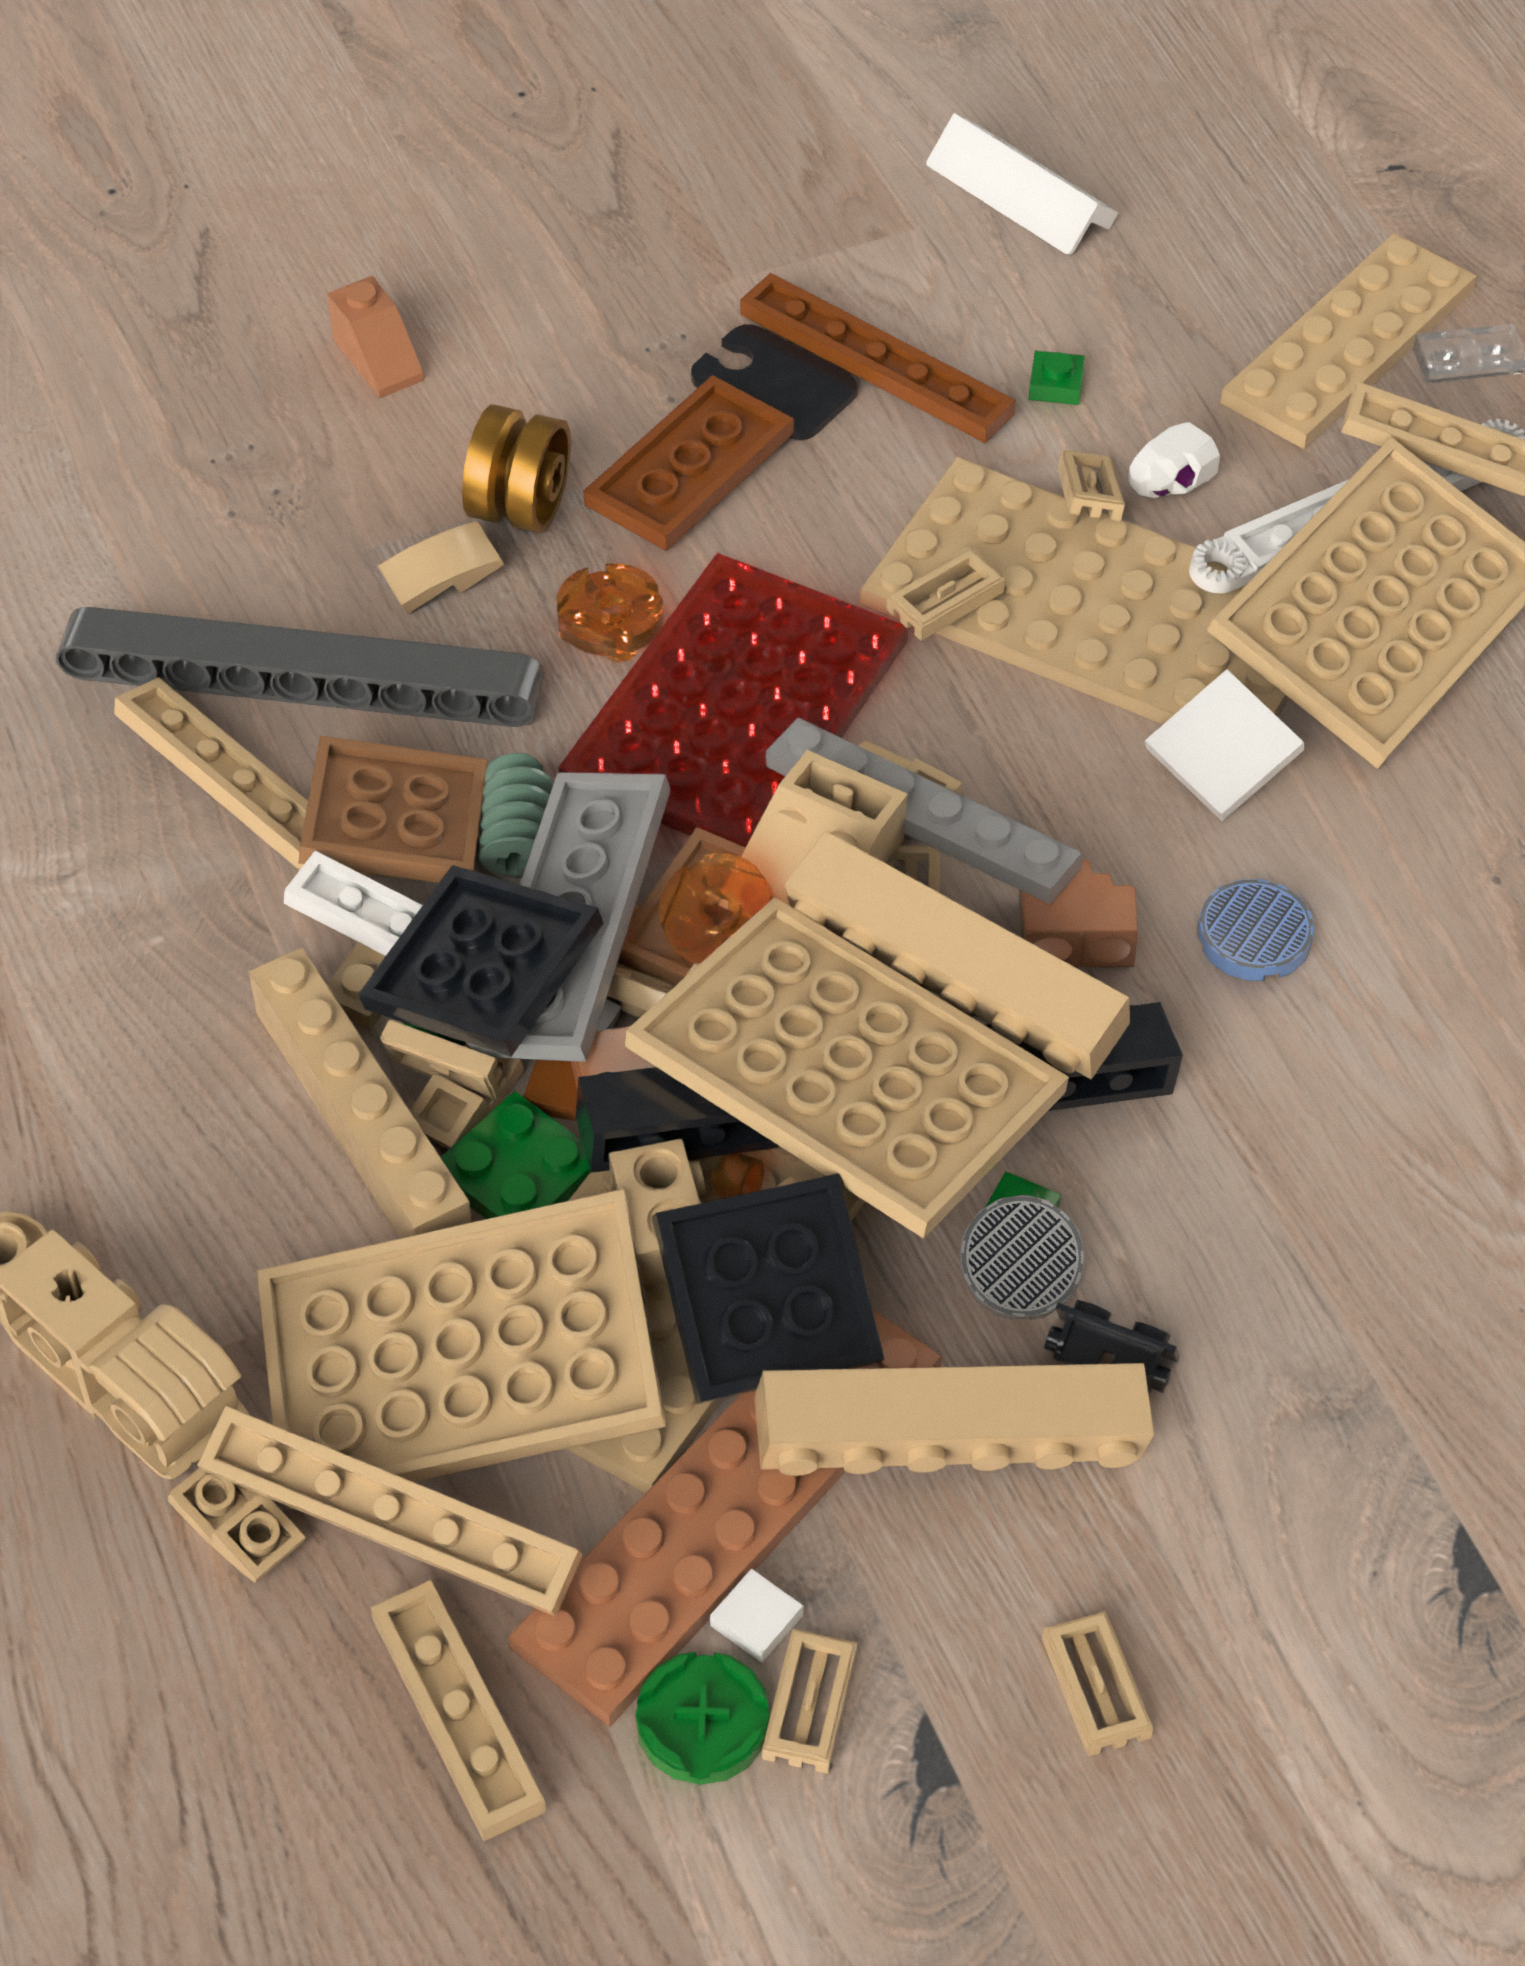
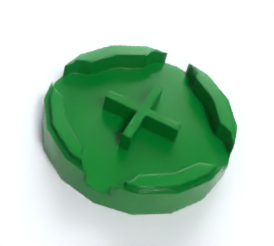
[635,1652,770,1785]

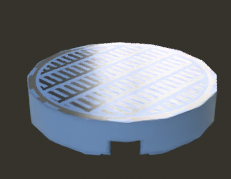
[1197,879,1314,981]

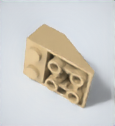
[718,750,908,920]

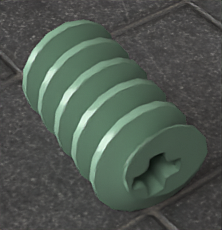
[477,753,554,878]

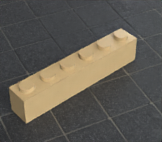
[785,830,1130,1079]
[249,947,472,1238]
[754,1363,1155,1476]

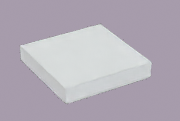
[1145,669,1304,821]

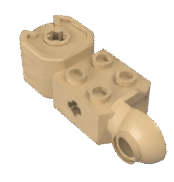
[0,1211,249,1479]

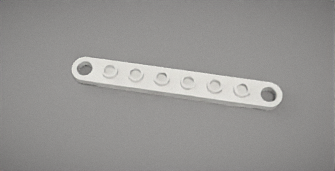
[1189,419,1525,593]

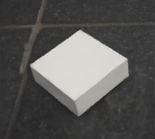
[710,1569,803,1663]

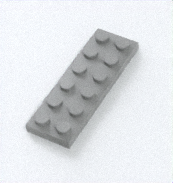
[468,772,671,1062]

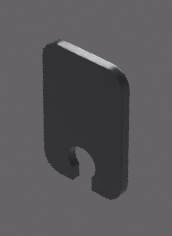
[691,324,857,440]

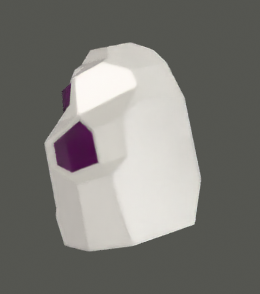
[1128,422,1220,498]

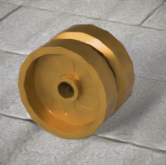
[462,404,571,533]

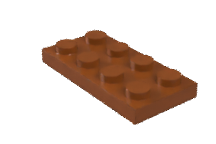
[583,375,794,551]

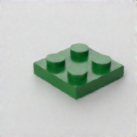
[440,1091,590,1219]

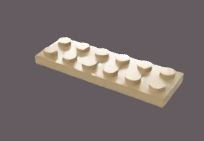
[1221,233,1477,449]

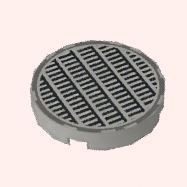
[960,1195,1085,1320]

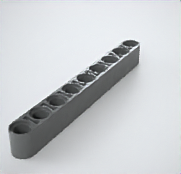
[56,607,545,727]

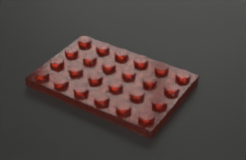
[558,553,908,848]

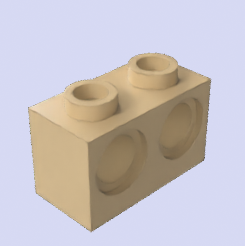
[609,1138,706,1288]

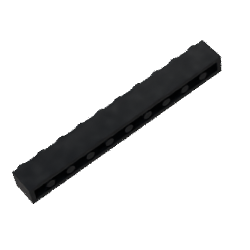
[575,1002,1183,1173]

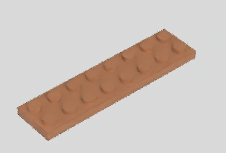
[508,1308,942,1727]

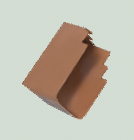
[1019,860,1138,967]

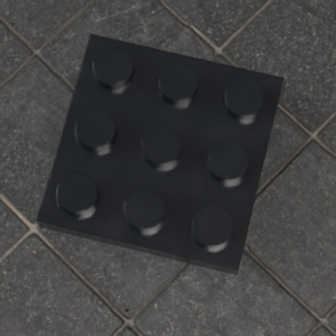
[358,865,604,1057]
[652,1174,885,1404]

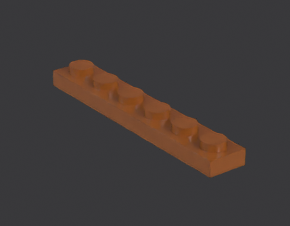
[740,273,1016,443]

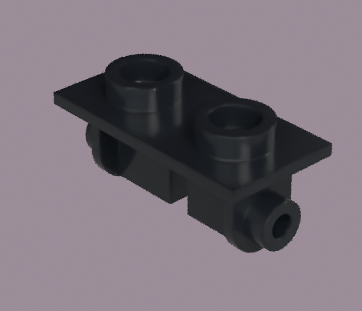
[1044,1300,1179,1394]

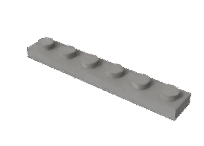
[766,718,1082,905]

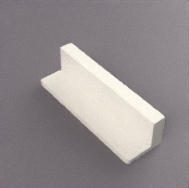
[927,113,1119,255]

